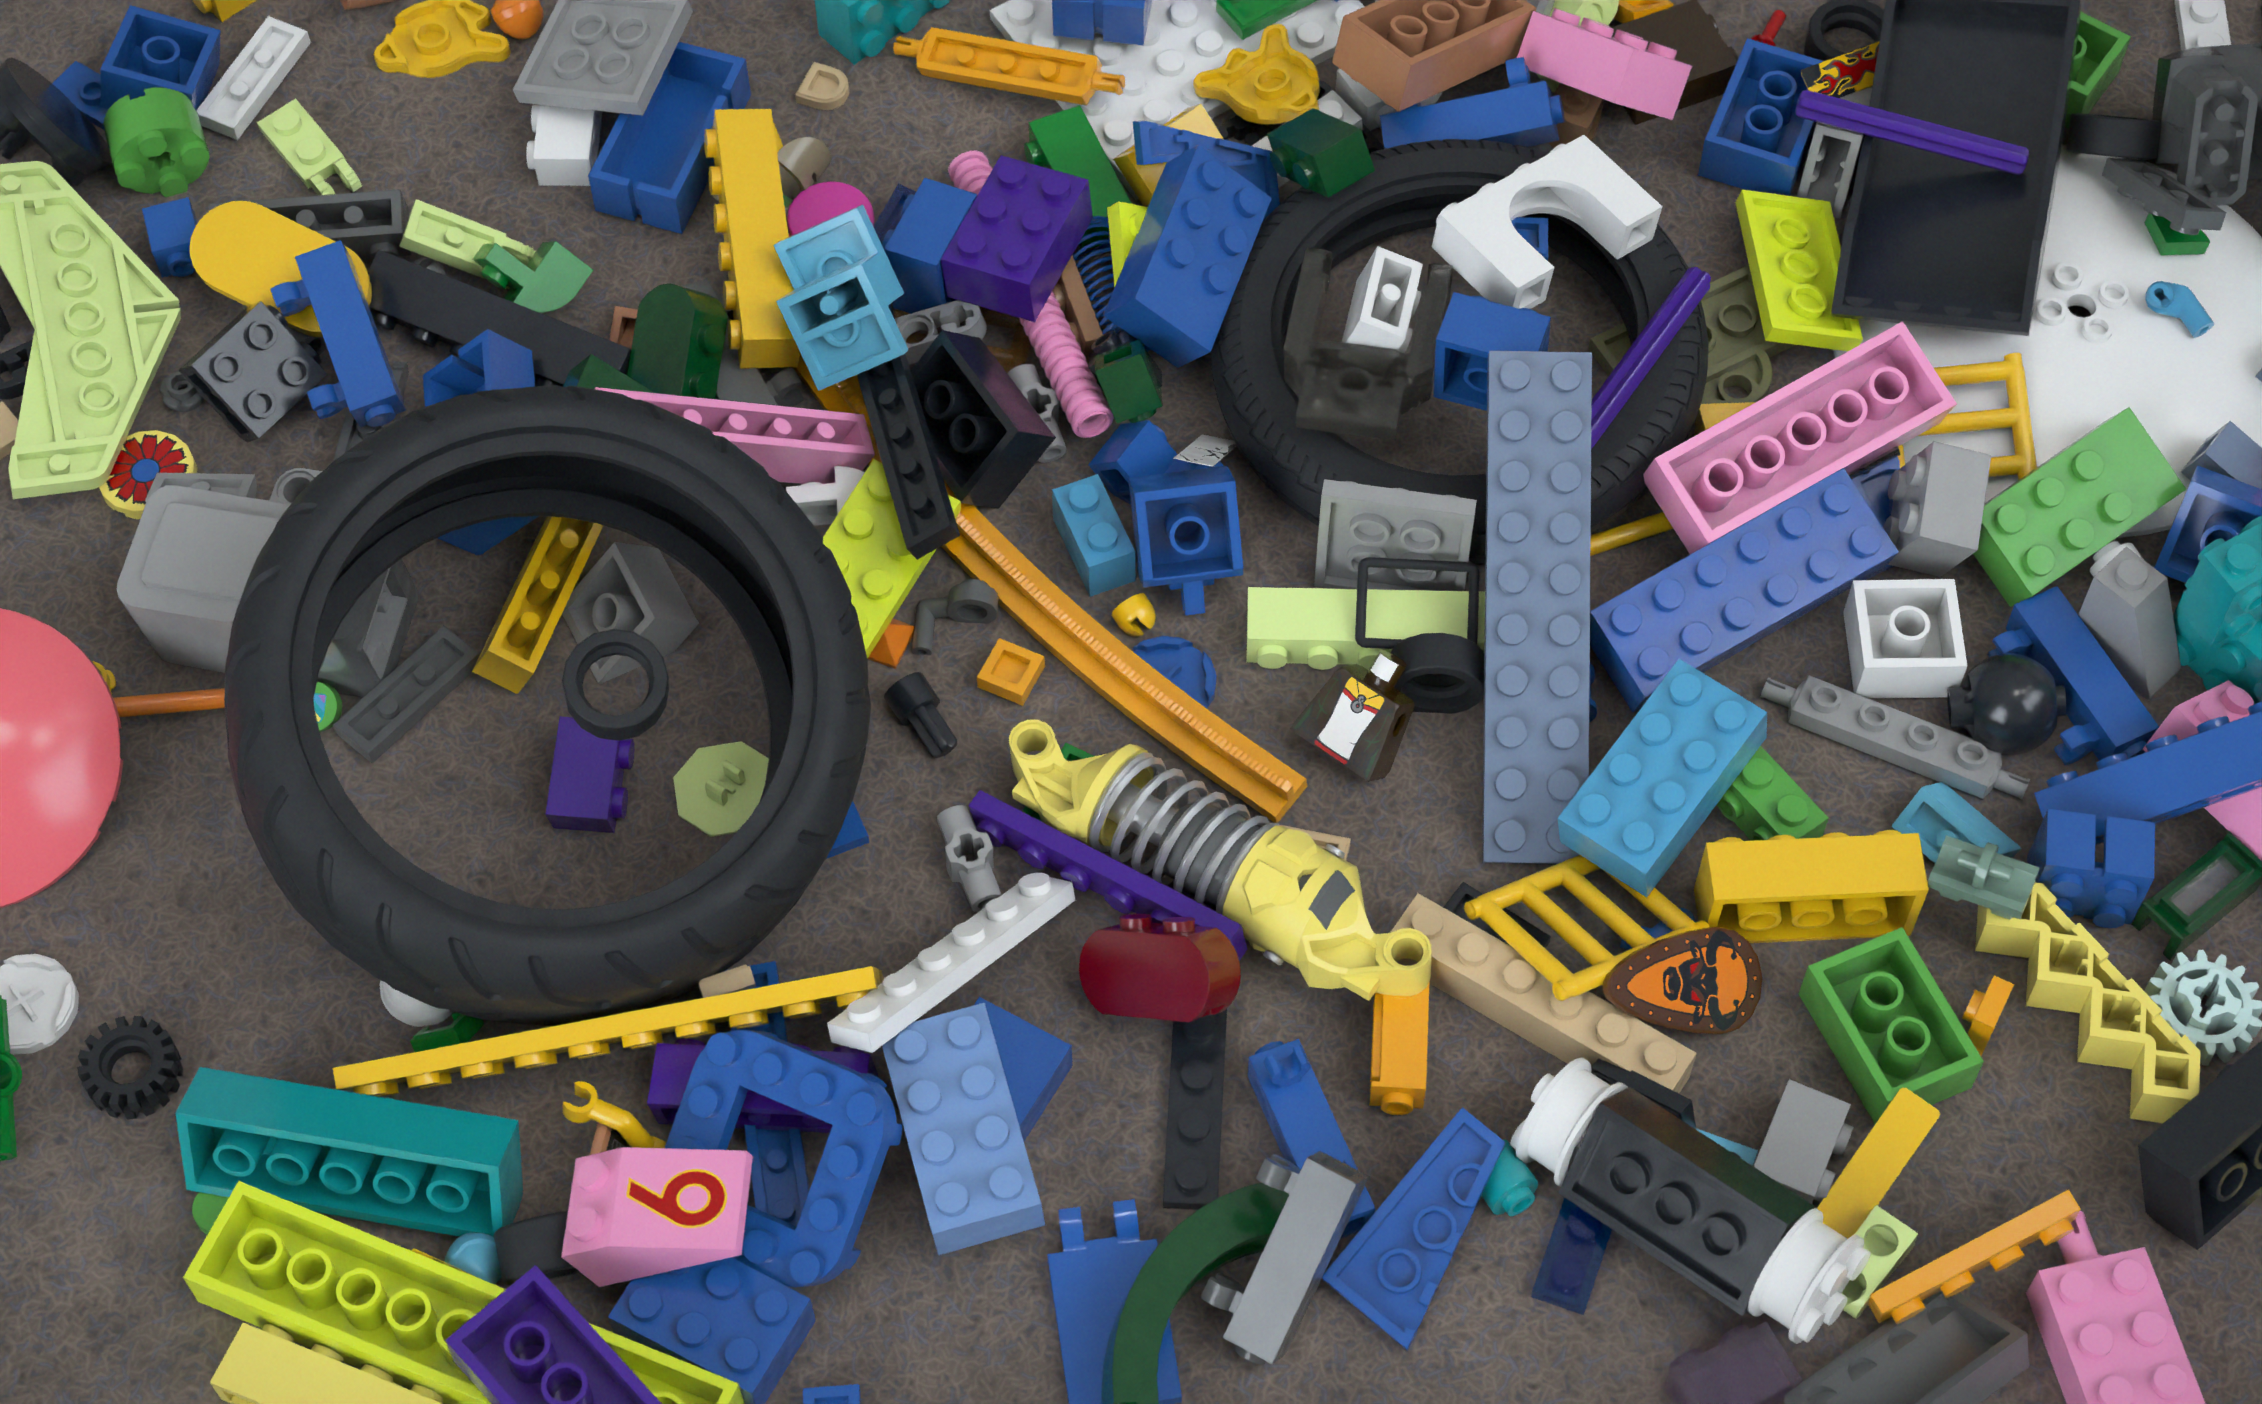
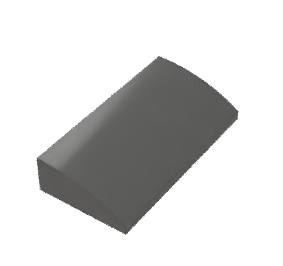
[1784,1291,2030,1404]

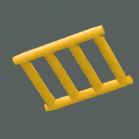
[1884,352,2037,480]
[1464,855,1710,1001]

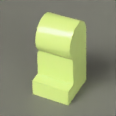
[1842,1205,1918,1319]

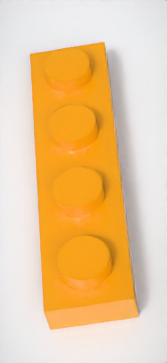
[1868,1190,2081,1324]

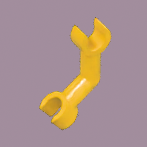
[563,1081,666,1148]

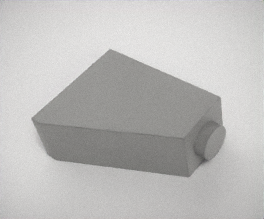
[1797,87,1872,218]
[2078,547,2181,700]

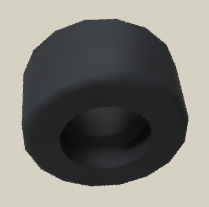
[494,1211,580,1286]

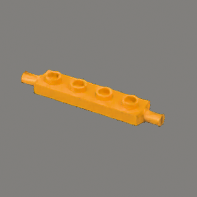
[893,27,1125,106]

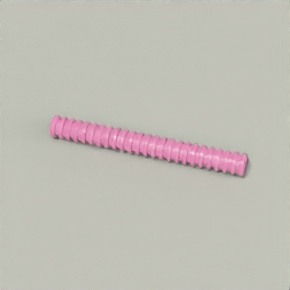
[948,151,1114,438]

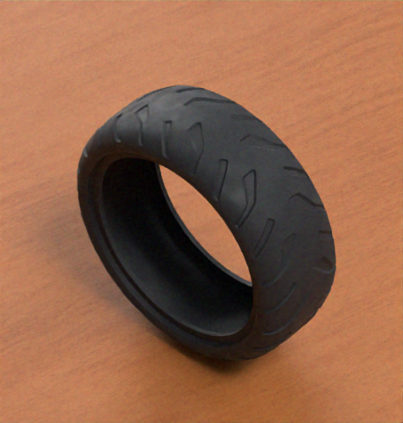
[224,385,871,1026]

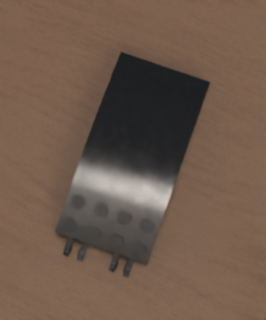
[1831,0,2081,336]

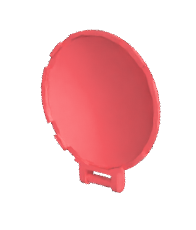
[0,608,123,908]

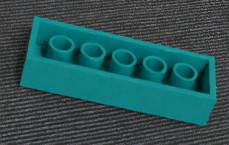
[175,1067,523,1237]

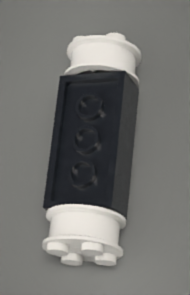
[1510,1058,1871,1344]

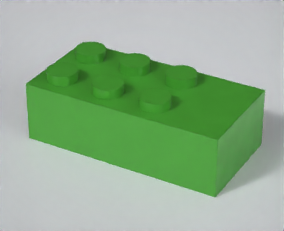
[1973,407,2186,607]

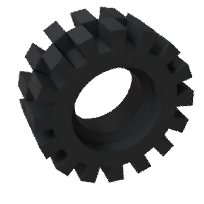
[77,1016,183,1120]

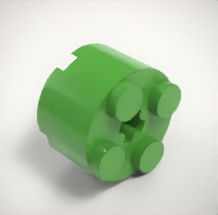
[103,87,209,197]

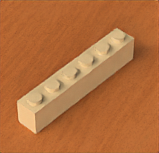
[1390,893,1697,1093]

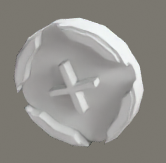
[0,954,79,1055]

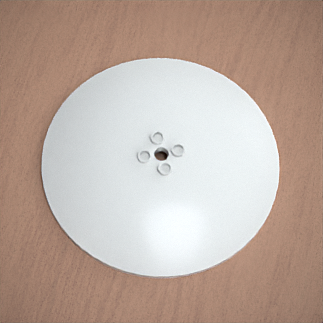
[1833,145,2262,538]

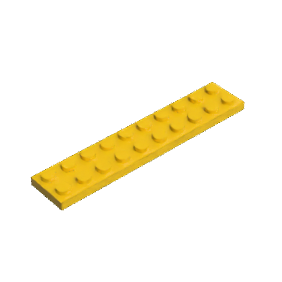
[333,966,883,1097]

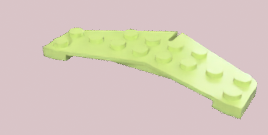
[0,161,181,499]

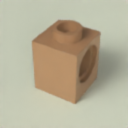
[1548,83,1604,148]

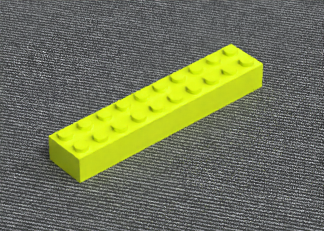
[183,1181,744,1404]

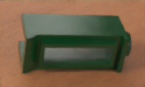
[2132,832,2262,961]

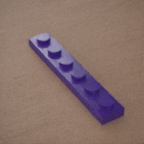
[968,790,1248,961]

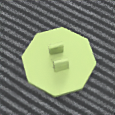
[673,741,769,837]

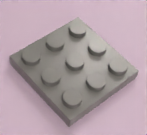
[513,0,693,115]
[1314,479,1477,591]

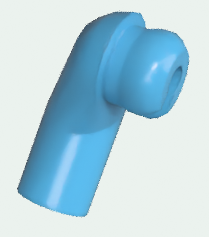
[2145,281,2214,338]

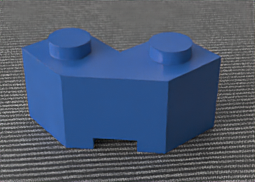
[1088,420,1237,505]

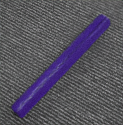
[1796,90,2029,175]
[1591,266,1711,449]

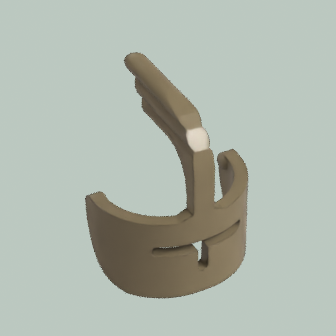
[712,137,832,221]

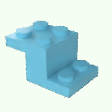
[773,204,909,391]

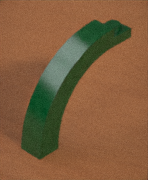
[1101,1182,1289,1404]

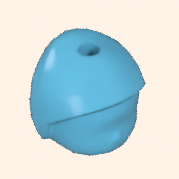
[444,1233,502,1284]

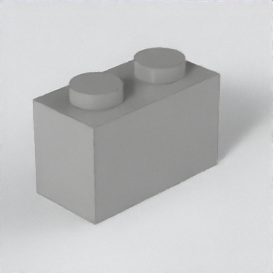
[1753,1079,1854,1204]

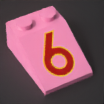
[561,1147,753,1287]

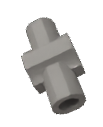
[1007,364,1066,463]
[937,805,1002,912]

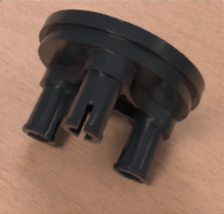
[0,58,112,186]

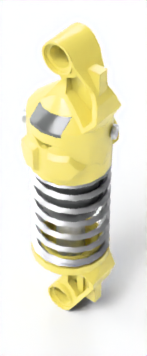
[1009,720,1431,1001]

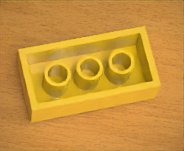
[1694,830,1929,943]

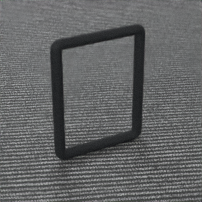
[1355,557,1480,649]

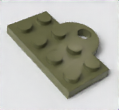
[1588,265,1795,404]

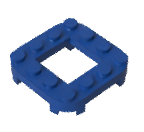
[665,1030,902,1287]

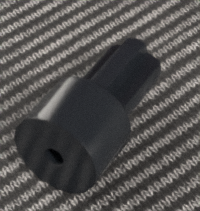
[884,672,957,758]

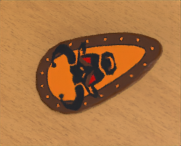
[1603,927,1762,1034]

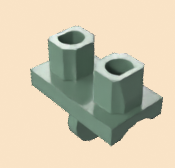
[1928,835,2040,920]

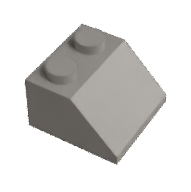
[562,542,699,684]

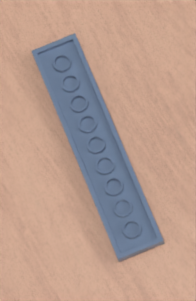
[1482,351,1592,865]

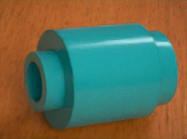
[1481,1133,1538,1216]

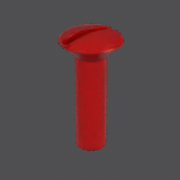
[1751,10,1786,47]

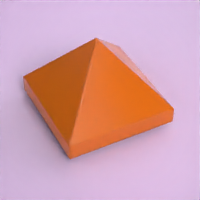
[868,618,914,669]

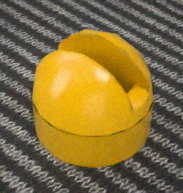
[1111,593,1156,637]

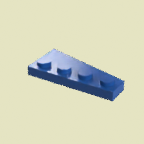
[1322,1107,1505,1351]

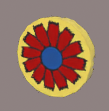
[99,430,197,520]

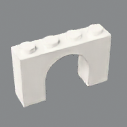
[1432,135,1663,309]

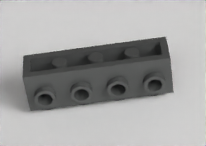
[209,189,412,260]

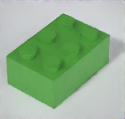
[1799,927,1984,1124]

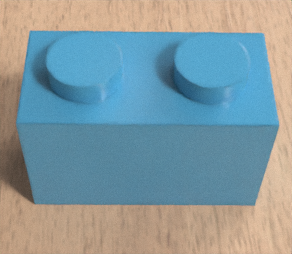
[1052,474,1136,597]

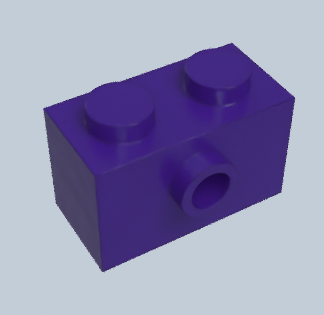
[545,716,635,833]

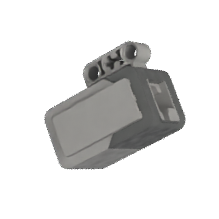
[116,468,419,698]

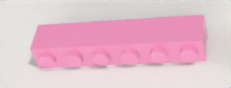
[595,387,875,484]

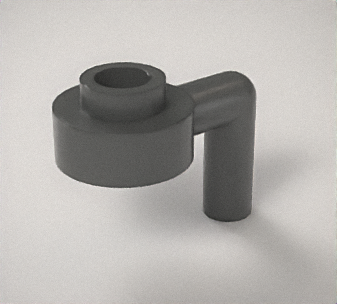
[912,579,999,655]

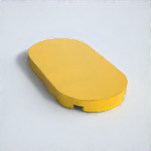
[190,201,372,337]

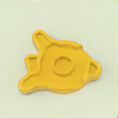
[374,0,510,78]
[1193,24,1320,125]

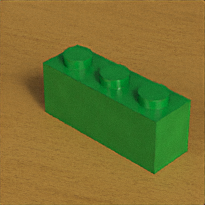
[1024,105,1132,250]

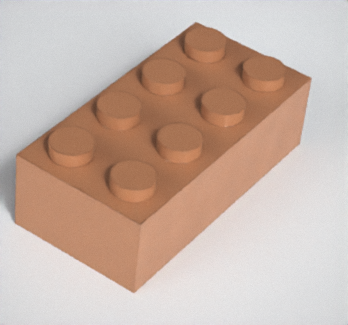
[1332,0,1537,112]

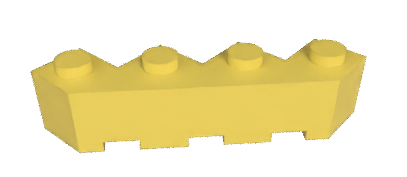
[1975,882,2200,1123]

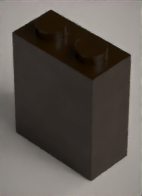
[1612,0,1739,125]

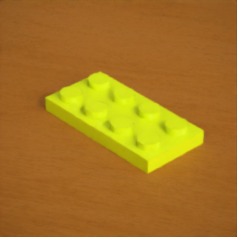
[1735,189,1863,351]
[822,459,961,659]

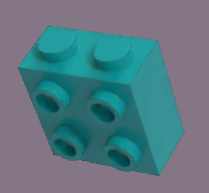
[2178,516,2262,647]

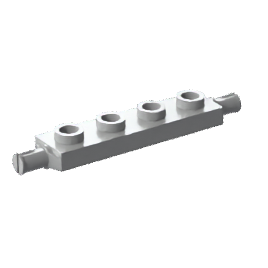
[1760,675,2030,800]

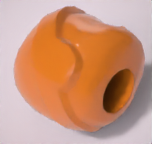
[491,0,544,39]

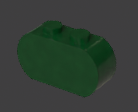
[627,284,728,399]

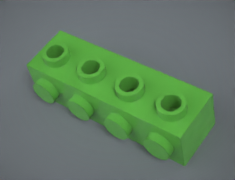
[1717,746,1829,841]

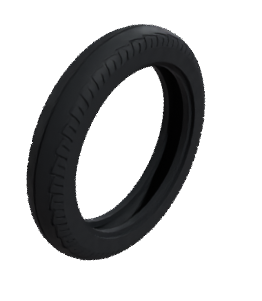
[1211,139,1708,564]

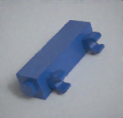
[1380,57,1565,149]
[270,240,406,427]
[1987,586,2159,765]
[1248,1039,1375,1239]

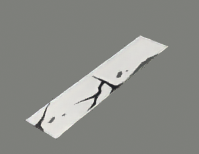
[1173,434,1237,467]

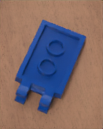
[1047,1199,1182,1404]

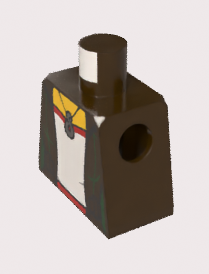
[1290,650,1414,782]

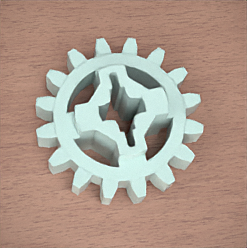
[2145,950,2262,1066]

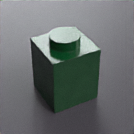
[1095,339,1163,423]

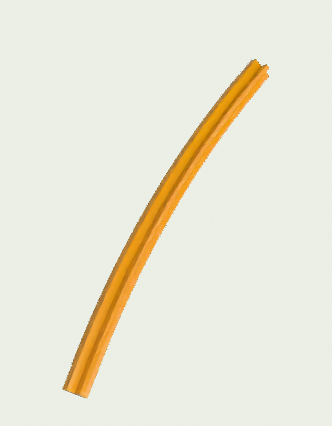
[793,353,1307,823]

